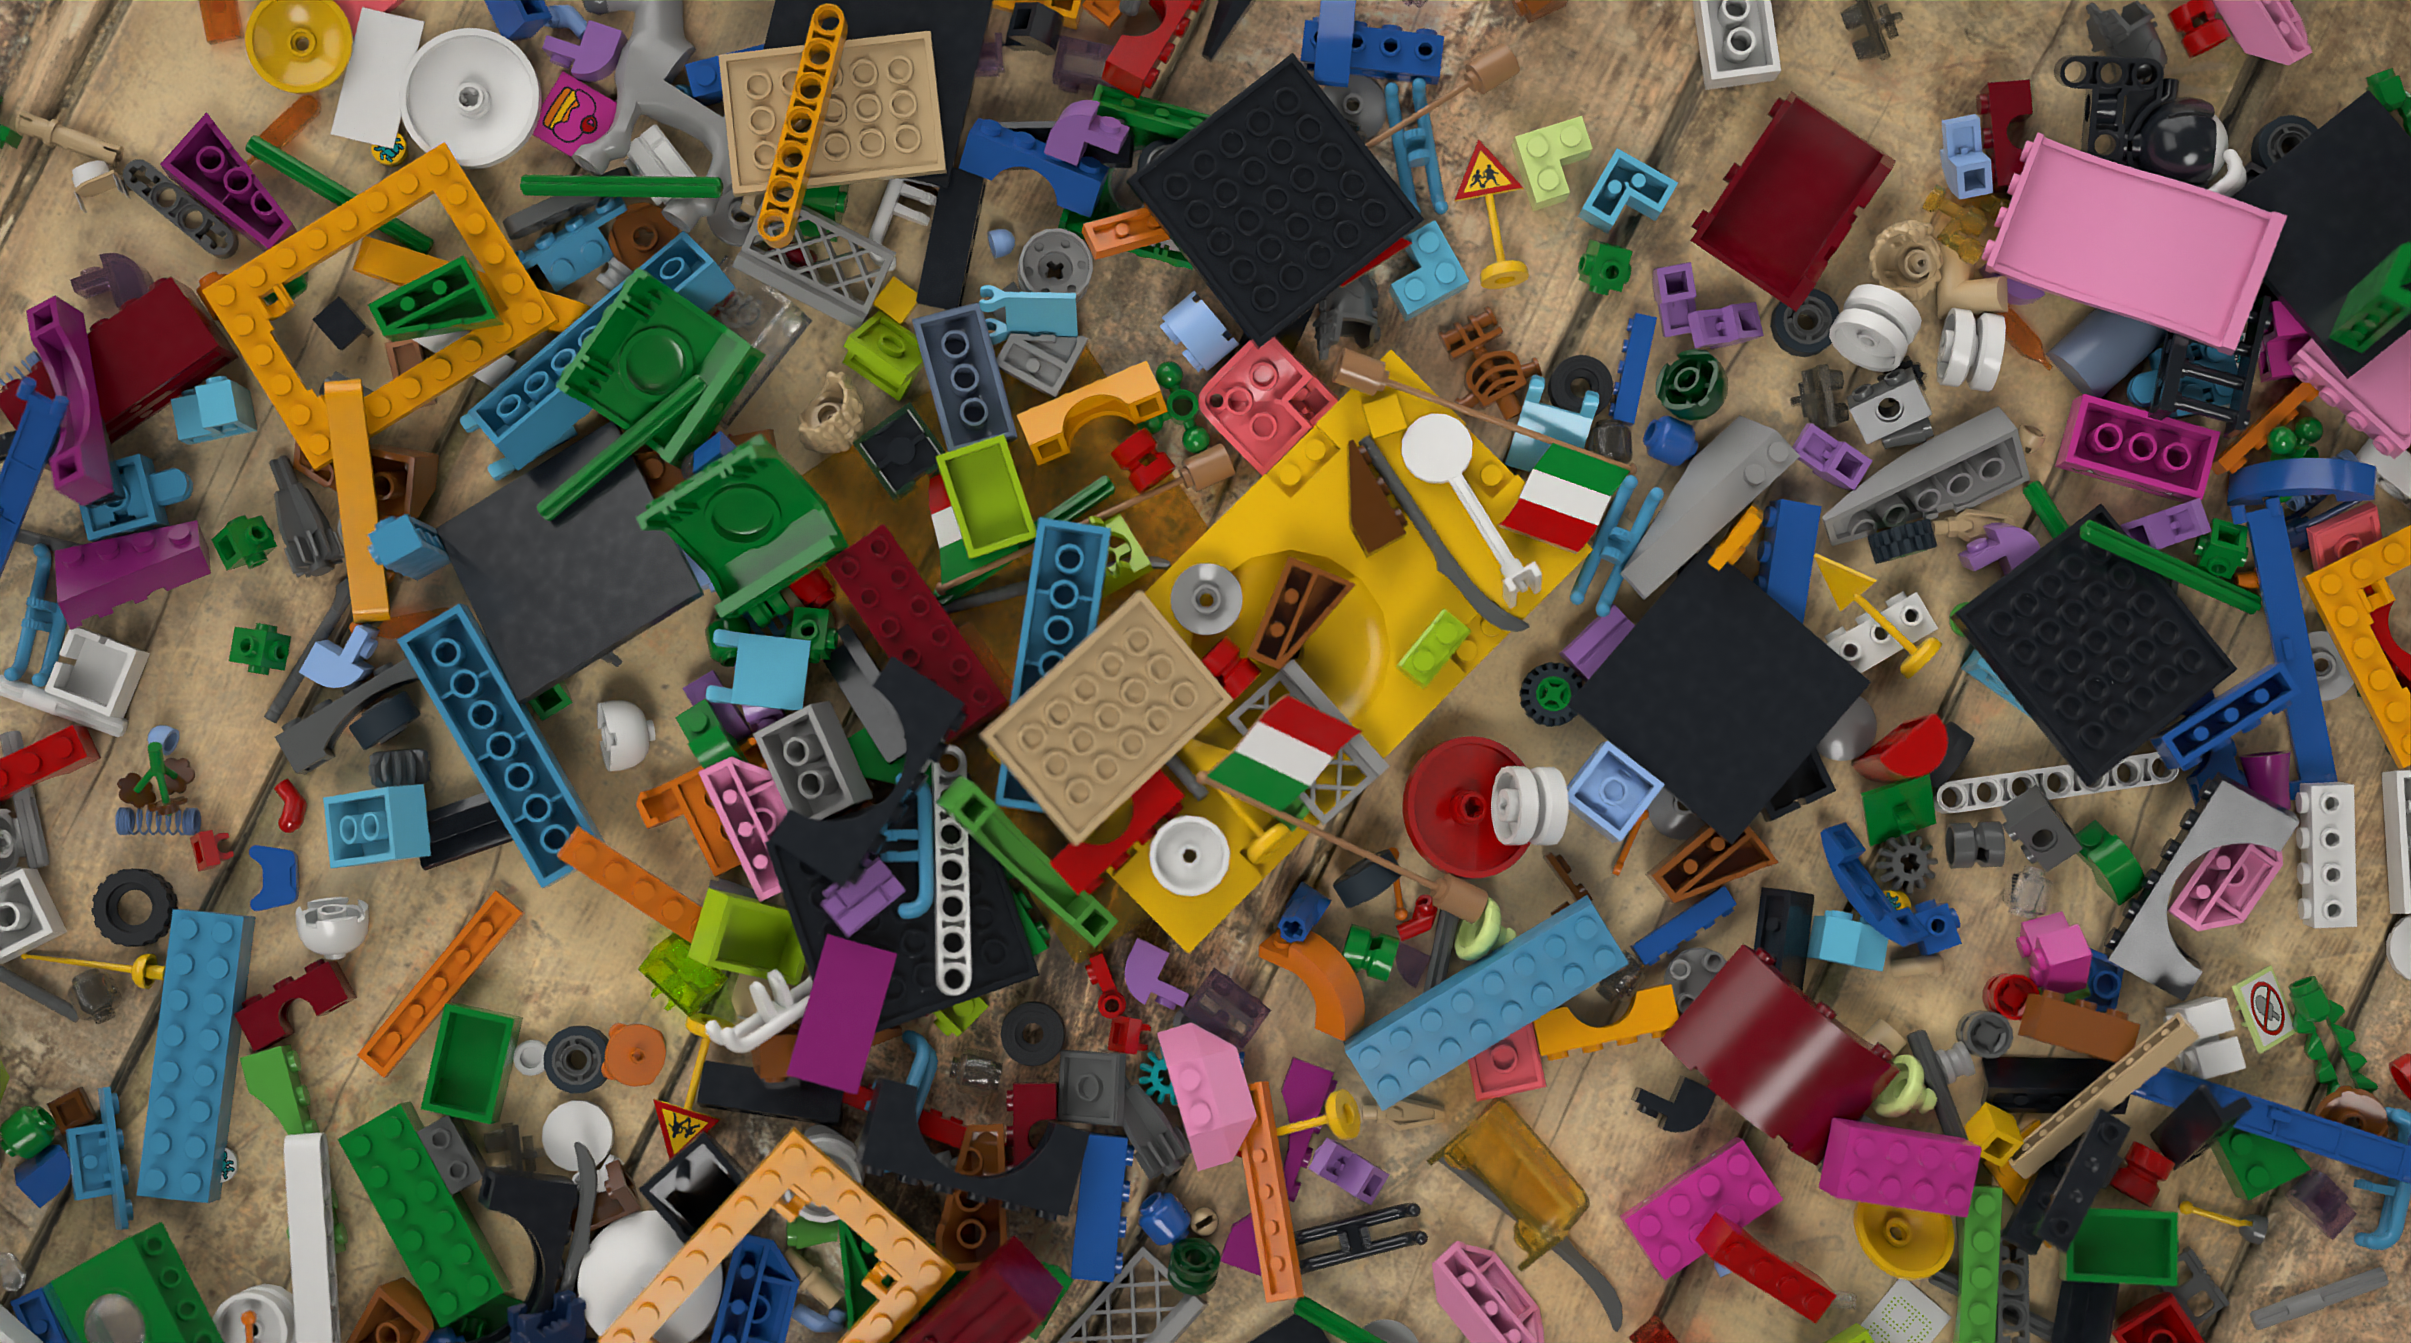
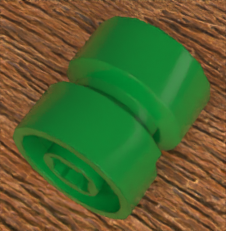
[1342,924,1400,982]

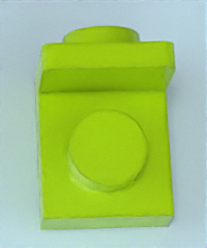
[933,996,989,1037]

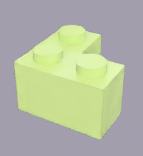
[1511,116,1593,211]

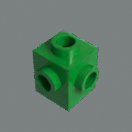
[1578,239,1633,295]
[211,515,277,571]
[2193,517,2249,579]
[785,607,839,663]
[229,623,291,675]

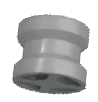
[596,257,633,292]
[1934,1041,1975,1084]

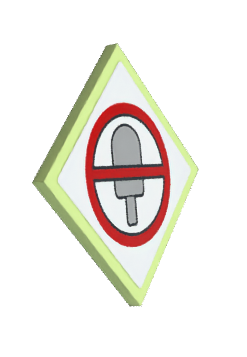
[2232,965,2296,1054]

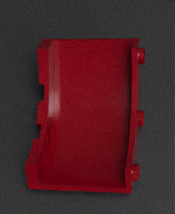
[1690,91,1896,312]
[1660,944,1901,1166]

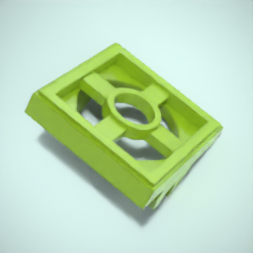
[1080,513,1154,599]

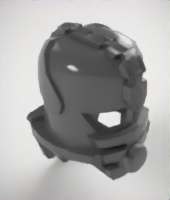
[2086,0,2168,83]
[1312,274,1381,361]

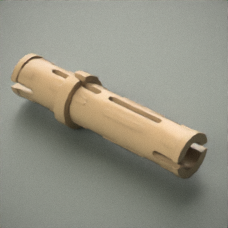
[14,111,124,168]

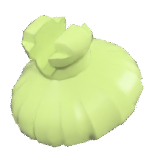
[1454,897,1517,961]
[1872,1054,1937,1118]

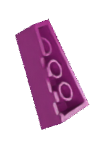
[160,112,298,252]
[54,520,211,630]

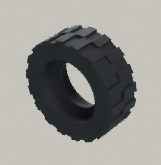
[91,868,178,947]

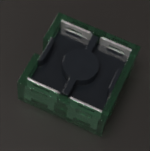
[852,402,946,503]

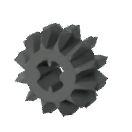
[368,749,431,788]
[1875,834,1938,894]

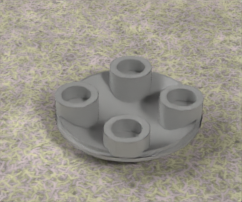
[1816,696,1877,761]
[1664,947,1727,1014]

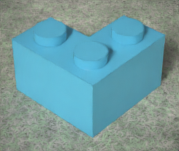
[1578,148,1678,234]
[1389,220,1469,322]
[171,376,258,445]
[1807,910,1889,971]

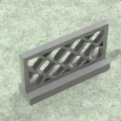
[732,193,896,329]
[1227,659,1390,826]
[1057,1246,1208,1343]

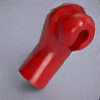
[274,778,307,833]
[1395,894,1438,942]

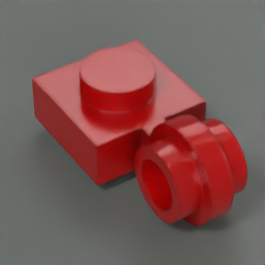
[1085,949,1126,1019]

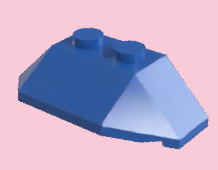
[710,1234,800,1343]

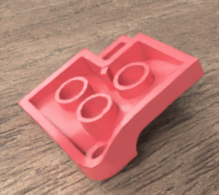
[1198,336,1340,476]

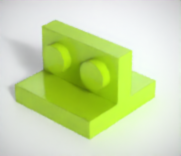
[842,310,924,402]

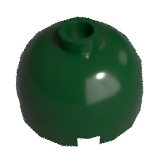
[1655,349,1728,421]

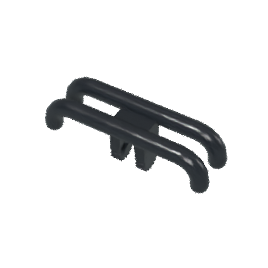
[1294,1202,1428,1275]

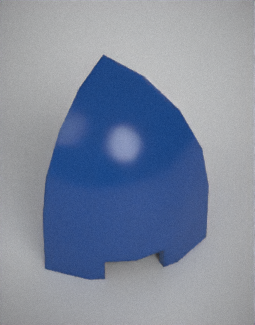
[14,1145,71,1208]

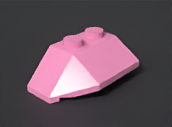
[2213,0,2313,66]
[698,757,788,902]
[2167,843,2283,931]
[1157,1023,1257,1171]
[1432,1241,1544,1343]

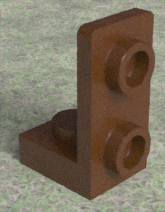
[1543,852,1593,916]
[570,1159,641,1233]

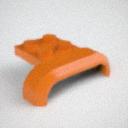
[636,737,769,877]

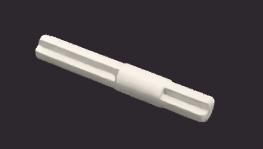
[0,675,128,737]

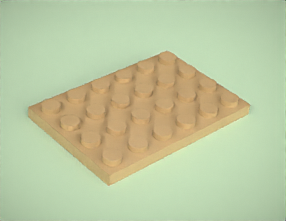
[719,31,947,197]
[979,591,1233,845]

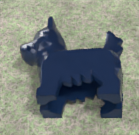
[507,1290,598,1343]

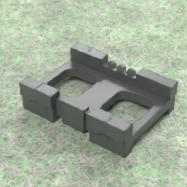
[2155,1246,2230,1328]

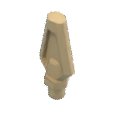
[1931,509,2015,543]
[1362,1098,1445,1131]

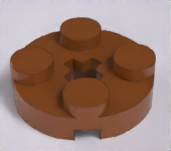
[609,202,680,272]
[2314,1085,2389,1138]

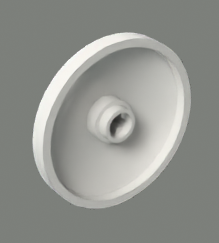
[399,28,542,169]
[578,1210,723,1343]

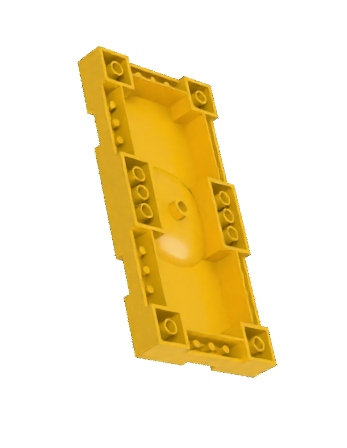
[986,350,1593,954]

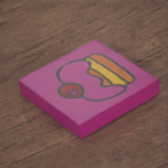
[532,71,617,159]

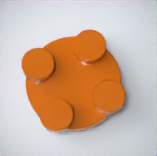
[601,1023,666,1087]

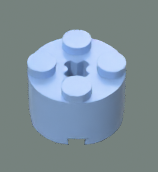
[1160,291,1239,372]

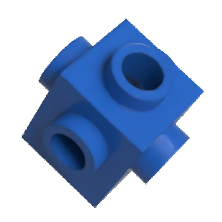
[1913,899,1962,955]

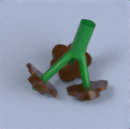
[117,742,195,816]

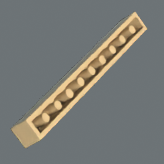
[2008,1012,2200,1180]

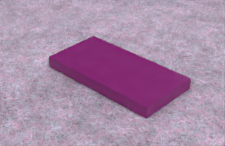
[786,934,897,1094]

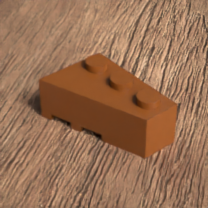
[1247,556,1356,670]
[1645,824,1779,903]
[2018,989,2141,1063]

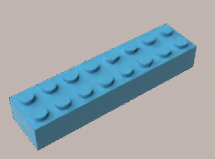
[468,231,735,471]
[995,517,1112,813]
[397,603,606,888]
[1343,895,1629,1111]
[137,909,256,1203]

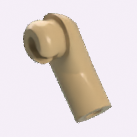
[1891,953,1945,978]

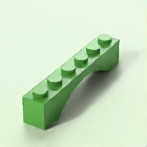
[936,775,1118,948]
[240,1045,348,1254]
[1953,1183,2003,1343]

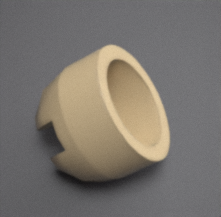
[2018,424,2046,454]
[1190,1207,1218,1236]

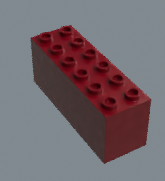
[0,277,239,471]
[825,523,1010,745]
[890,1235,1063,1343]

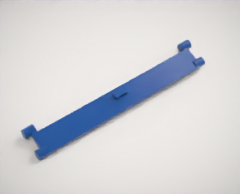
[0,377,70,578]
[2230,497,2338,800]
[2131,1067,2411,1184]

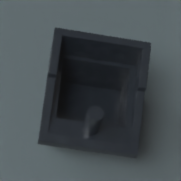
[639,1130,750,1245]

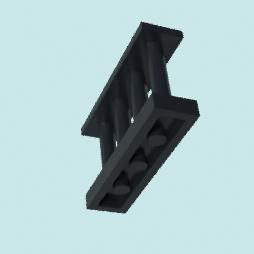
[2148,295,2273,439]
[2000,1108,2131,1255]

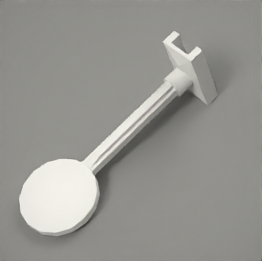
[1402,414,1542,609]

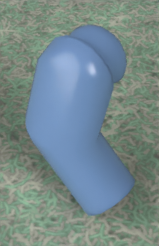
[544,5,588,40]
[792,1303,848,1333]

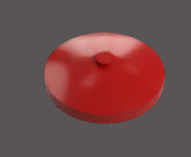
[1402,736,1531,879]

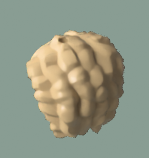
[1868,220,1943,302]
[798,371,866,454]

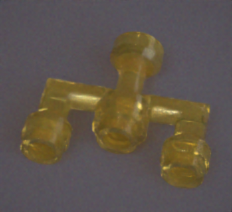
[1922,184,2011,265]

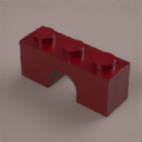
[1976,79,2033,193]
[234,958,357,1052]
[1006,1082,1057,1170]

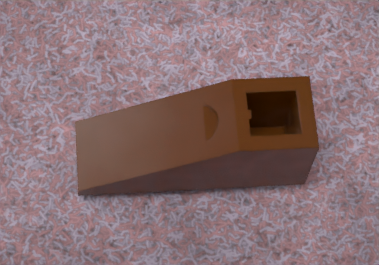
[1347,440,1408,558]

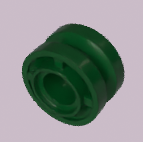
[1167,1238,1221,1295]

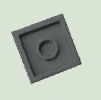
[1057,1050,1126,1126]

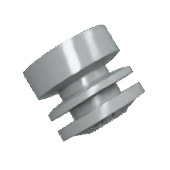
[1017,228,1093,303]

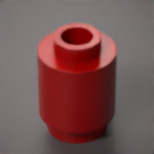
[788,568,837,609]

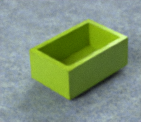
[935,434,1037,560]
[688,888,806,986]

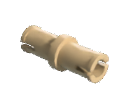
[783,1246,844,1311]

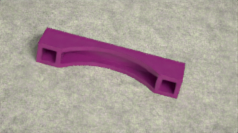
[26,295,113,506]
[1221,1057,1338,1276]

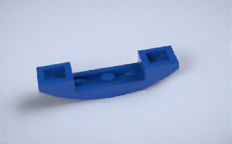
[1314,0,1356,88]
[2227,458,2377,506]
[1821,822,1929,947]

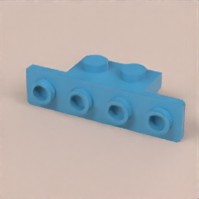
[515,197,628,292]
[65,1087,133,1230]

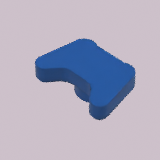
[249,845,299,911]
[2082,948,2124,1013]

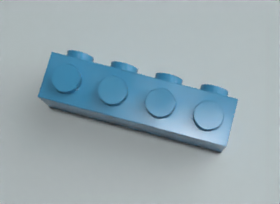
[368,514,451,581]

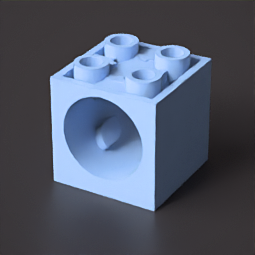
[1566,741,1665,843]

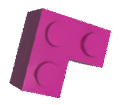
[2258,301,2310,382]
[2016,911,2092,994]

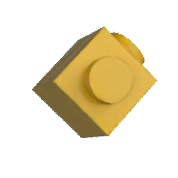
[1964,1102,2024,1167]

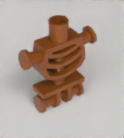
[1438,306,1542,421]

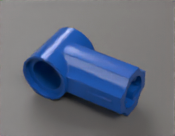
[1277,881,1332,943]

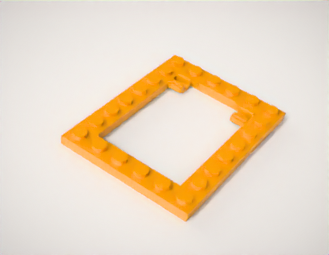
[201,142,559,471]
[2301,524,2411,769]
[597,1127,956,1343]

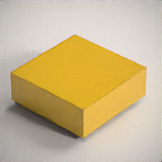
[873,276,918,326]
[1362,394,1408,440]

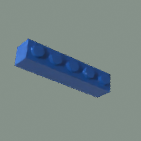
[1608,313,1657,427]
[1630,886,1737,966]

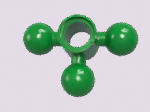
[1137,361,1210,454]
[2267,416,2324,503]

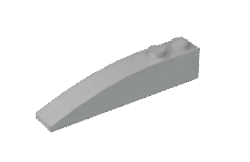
[1822,406,2030,546]
[1620,416,1800,600]

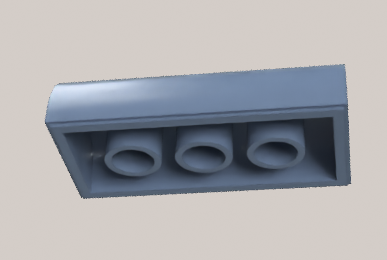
[912,302,1018,452]
[2045,308,2167,398]

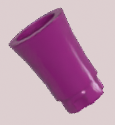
[2239,751,2291,810]

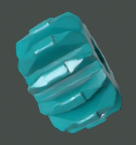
[1139,1047,1178,1105]

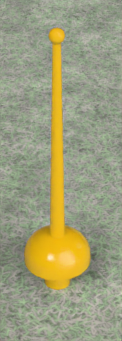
[21,953,166,989]

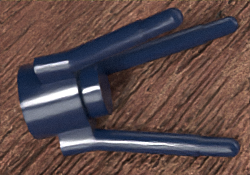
[2284,495,2362,552]

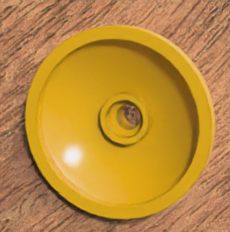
[245,0,353,94]
[1854,1201,1955,1281]

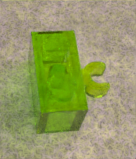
[638,933,728,1018]

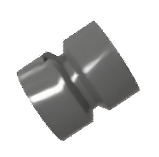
[1945,821,2005,869]
[1956,1010,2013,1058]

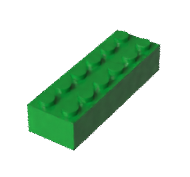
[338,1101,513,1328]

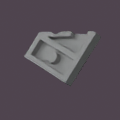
[996,333,1088,399]

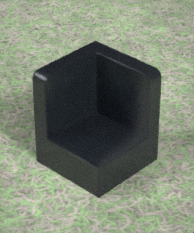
[312,296,374,350]

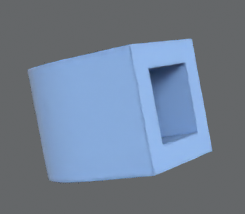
[1940,114,1993,200]
[299,623,380,688]

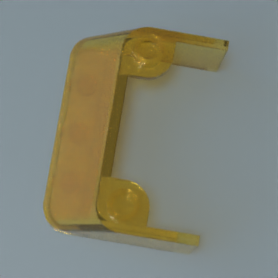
[1426,1097,1590,1272]

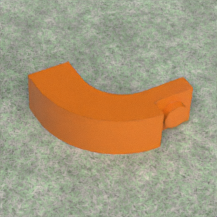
[1258,929,1365,1042]

